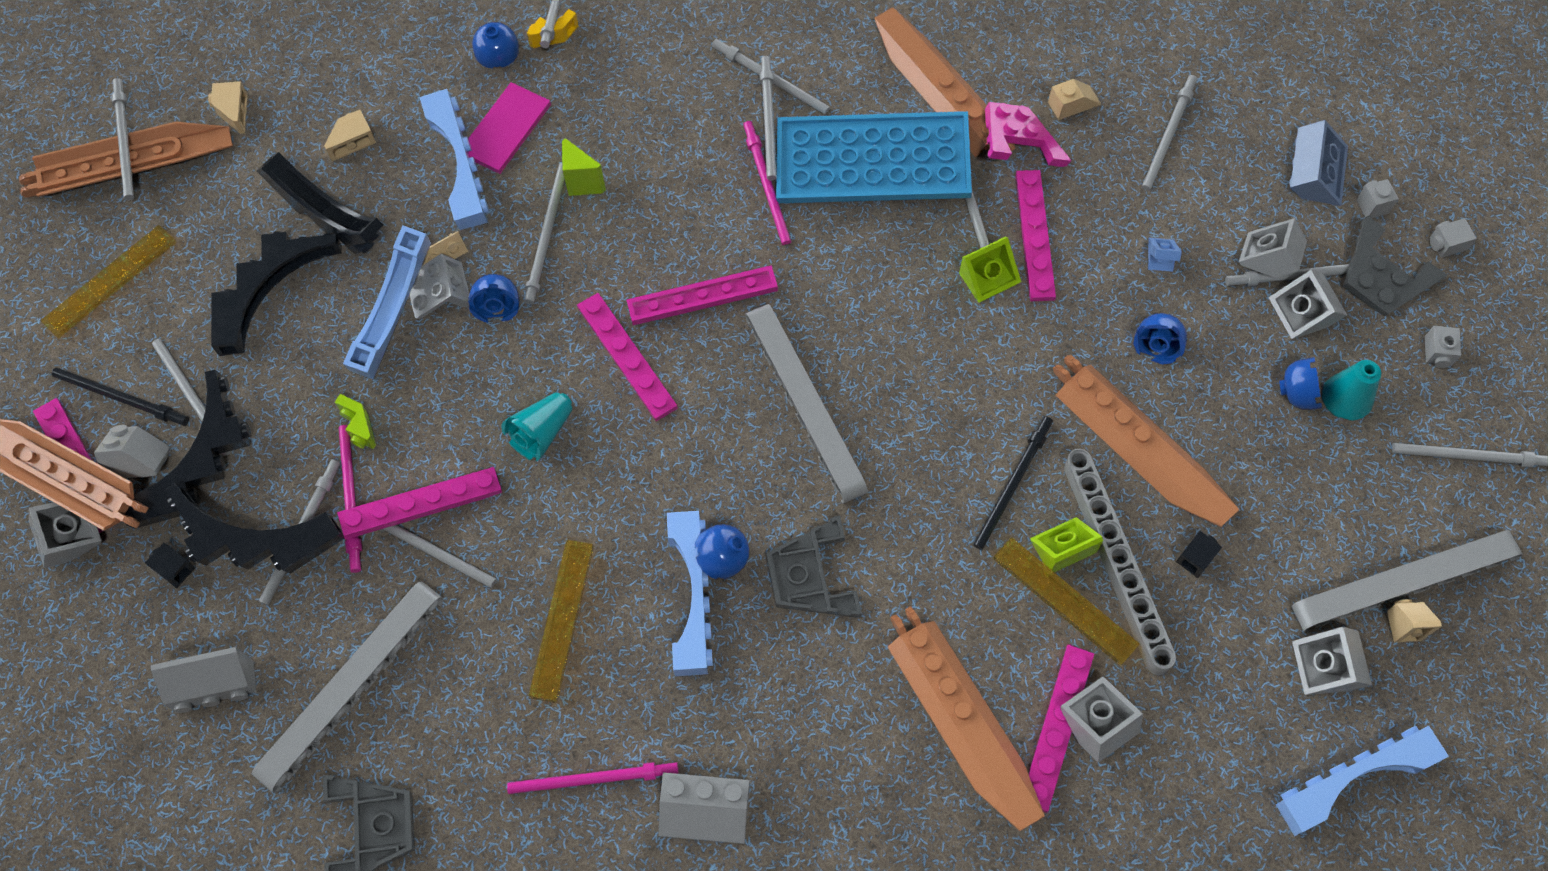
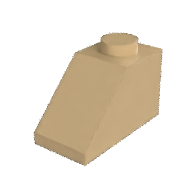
[1048,79,1101,120]
[208,82,248,134]
[324,110,376,161]
[1387,599,1442,643]

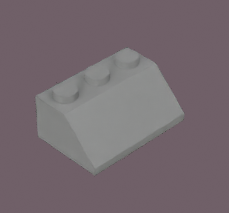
[151,647,256,713]
[659,773,750,844]

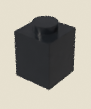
[1176,531,1222,578]
[145,542,195,588]

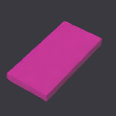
[468,82,551,174]

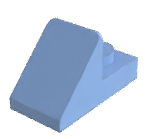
[1148,238,1182,272]

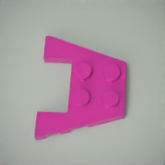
[985,102,1071,167]

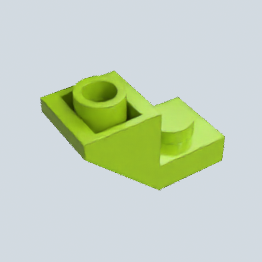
[335,394,376,449]

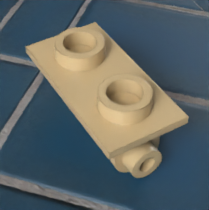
[421,231,468,267]

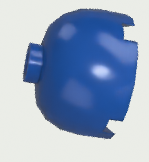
[472,22,519,68]
[468,274,519,323]
[1133,313,1187,365]
[1279,357,1322,410]
[695,524,750,580]

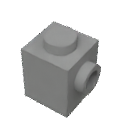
[1356,179,1399,218]
[1430,218,1477,258]
[1425,326,1461,368]

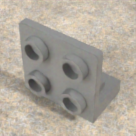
[410,254,469,319]

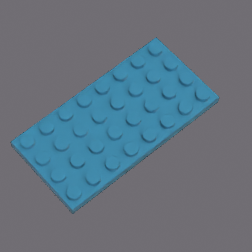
[776,111,972,203]

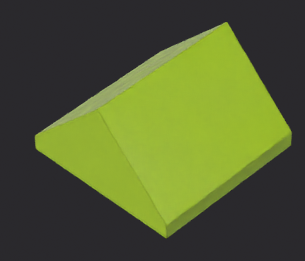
[562,138,606,196]
[959,236,1021,303]
[1030,517,1103,574]

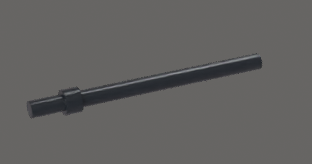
[52,367,189,426]
[973,416,1053,551]

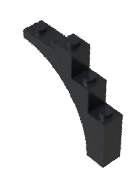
[256,152,383,254]
[211,231,342,356]
[125,370,251,529]
[165,484,345,574]

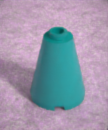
[1322,360,1381,421]
[501,392,572,461]

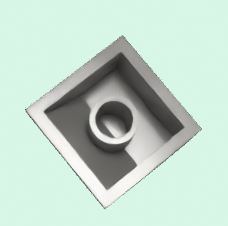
[1239,218,1307,278]
[1268,270,1347,339]
[94,425,171,479]
[29,502,101,568]
[1292,627,1372,695]
[1061,677,1143,763]

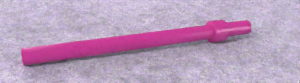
[743,121,791,245]
[339,425,362,573]
[507,762,679,794]

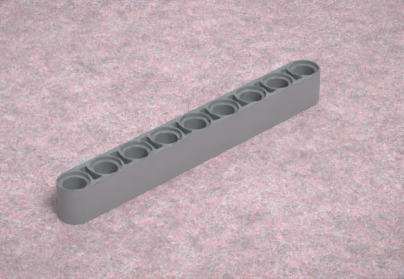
[745,304,868,504]
[1064,449,1176,675]
[1291,530,1523,632]
[252,581,444,793]

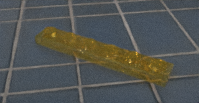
[40,225,177,339]
[993,537,1140,666]
[529,540,594,703]

